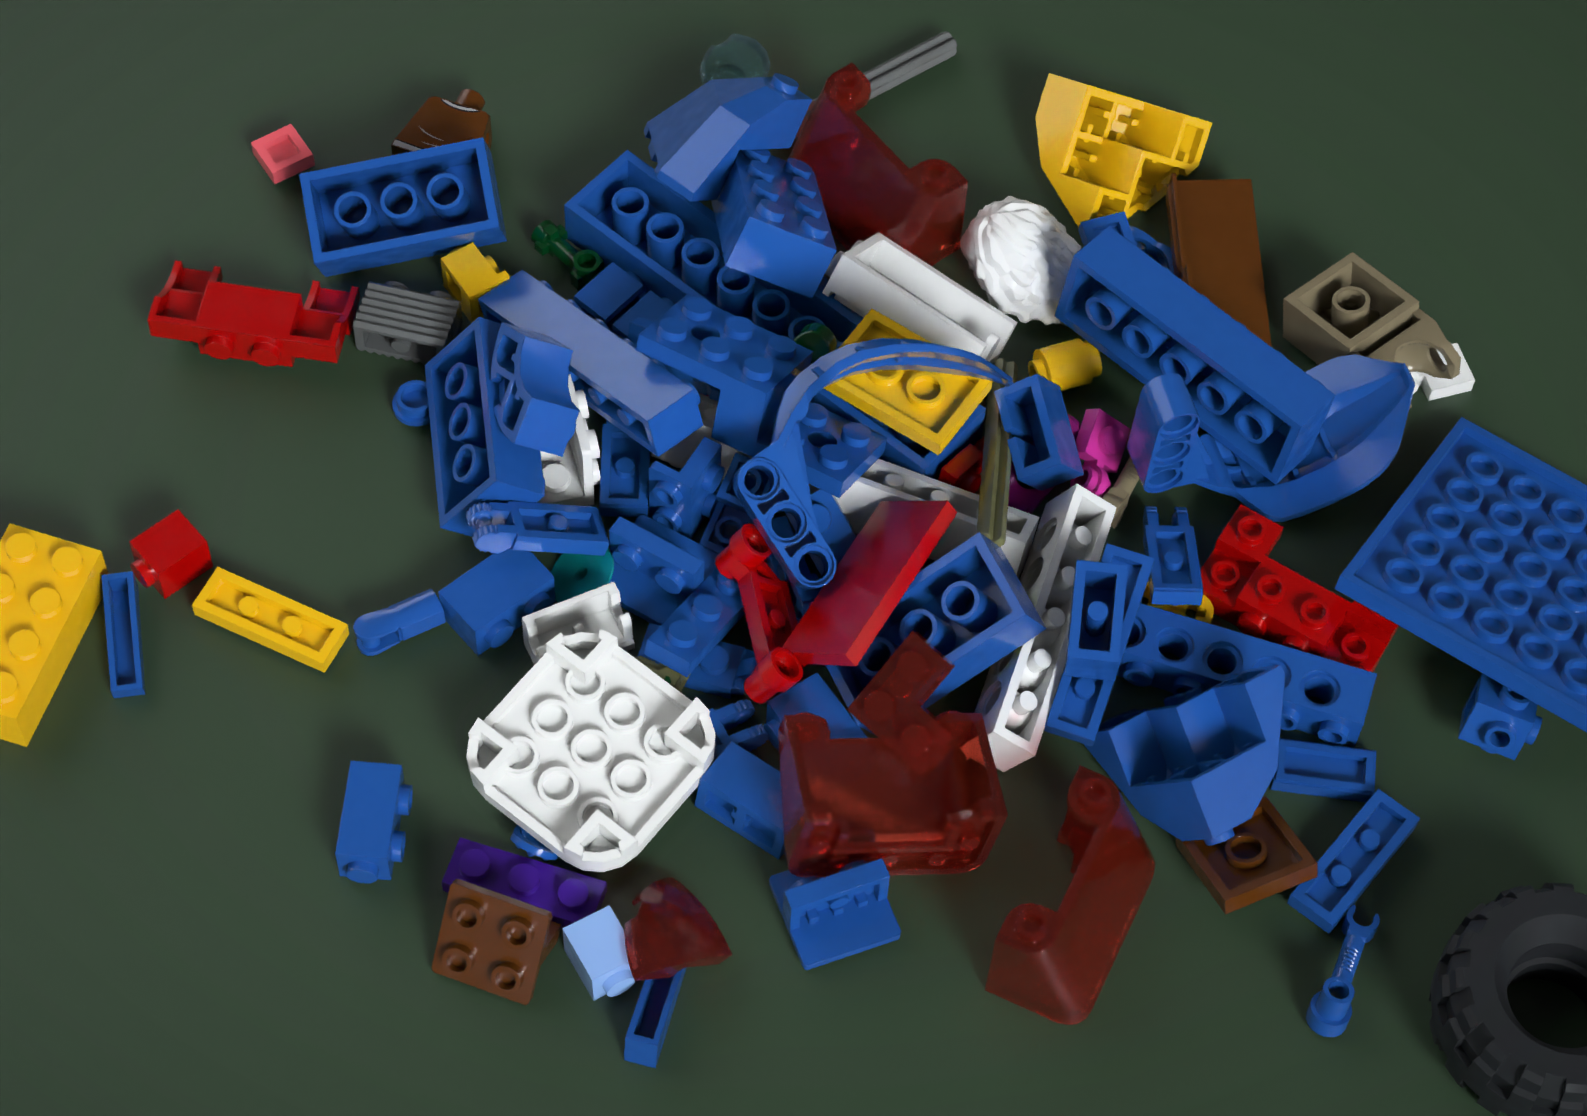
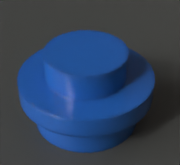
[392,380,430,427]

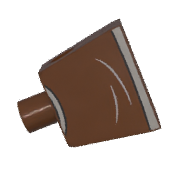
[391,89,492,155]

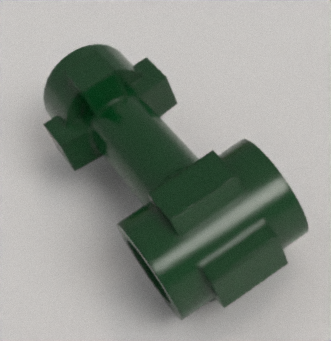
[531,220,604,291]

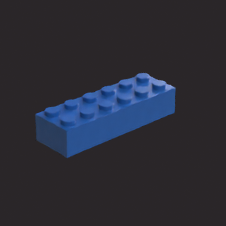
[1054,226,1336,485]

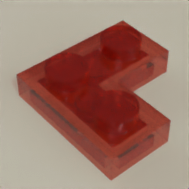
[847,631,960,778]

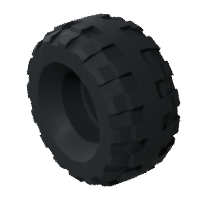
[1428,882,1587,1116]

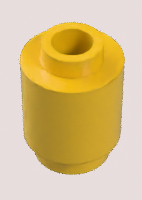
[1028,338,1102,391]

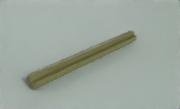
[976,358,1018,547]

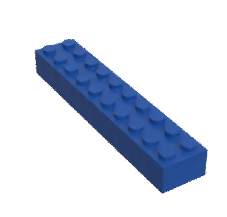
[564,150,986,480]

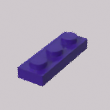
[442,837,607,928]

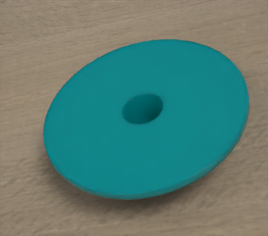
[551,549,614,603]

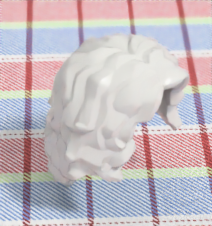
[960,196,1082,326]

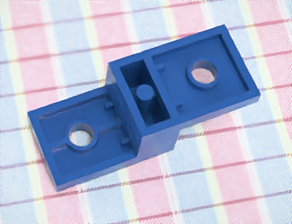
[636,294,887,498]

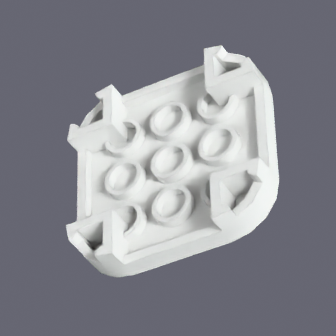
[466,629,715,872]

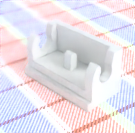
[522,582,635,665]

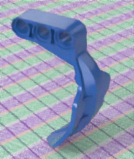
[733,338,1013,590]
[1127,354,1415,523]

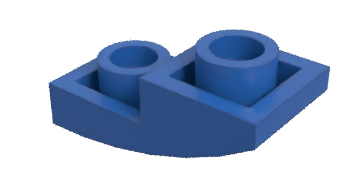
[699,452,770,554]

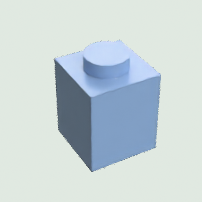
[562,905,640,1001]

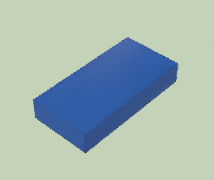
[1270,738,1376,803]

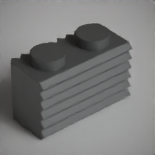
[353,281,463,365]

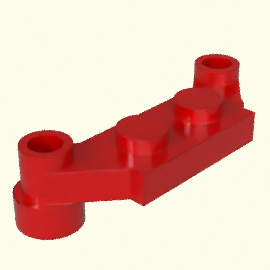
[715,523,807,704]

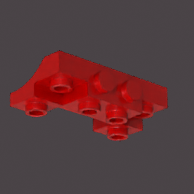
[147,260,360,367]
[1200,504,1399,672]

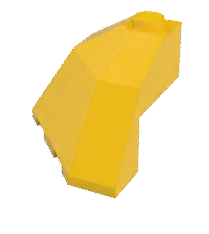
[1035,73,1212,228]

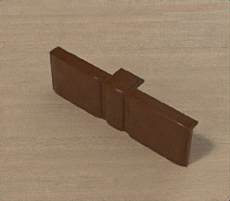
[1166,173,1272,430]

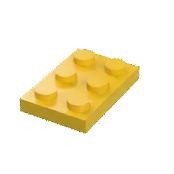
[824,308,993,456]

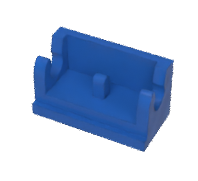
[694,741,817,859]

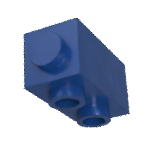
[335,760,413,884]

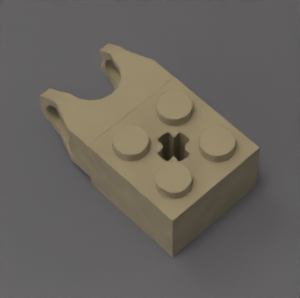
[1283,252,1461,409]

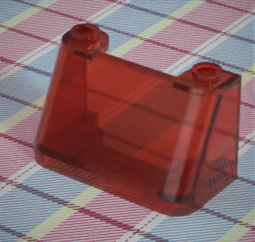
[788,62,968,266]
[778,711,1008,877]
[985,765,1156,1025]

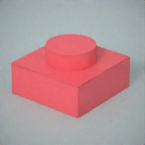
[251,124,315,185]

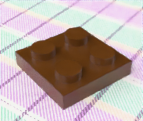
[1176,796,1318,914]

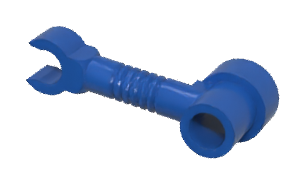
[1306,905,1380,1037]

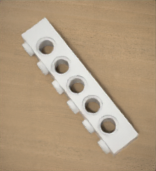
[962,484,1117,772]

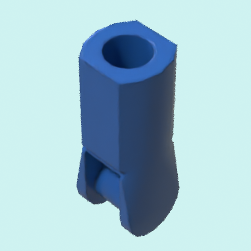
[353,588,446,656]

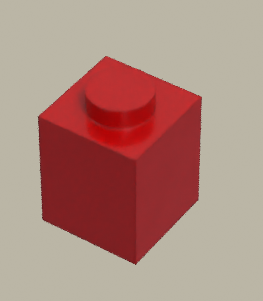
[129,509,213,599]

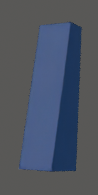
[101,571,145,698]
[624,929,694,1069]

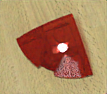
[624,877,733,981]

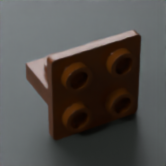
[431,879,561,1005]

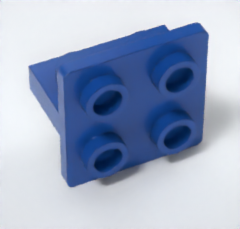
[609,515,718,626]
[769,846,901,970]

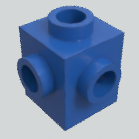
[1458,673,1542,760]

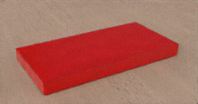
[782,500,957,667]

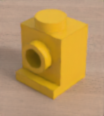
[440,242,510,323]

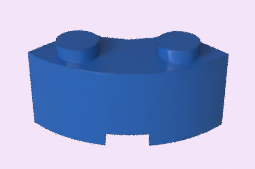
[491,322,580,457]

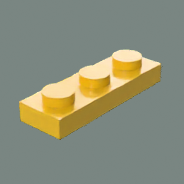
[192,566,350,673]

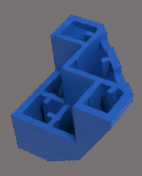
[644,73,812,202]
[1084,665,1285,846]

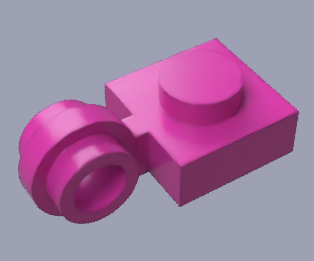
[1070,408,1131,498]

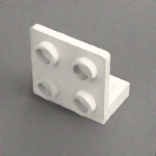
[536,374,601,506]

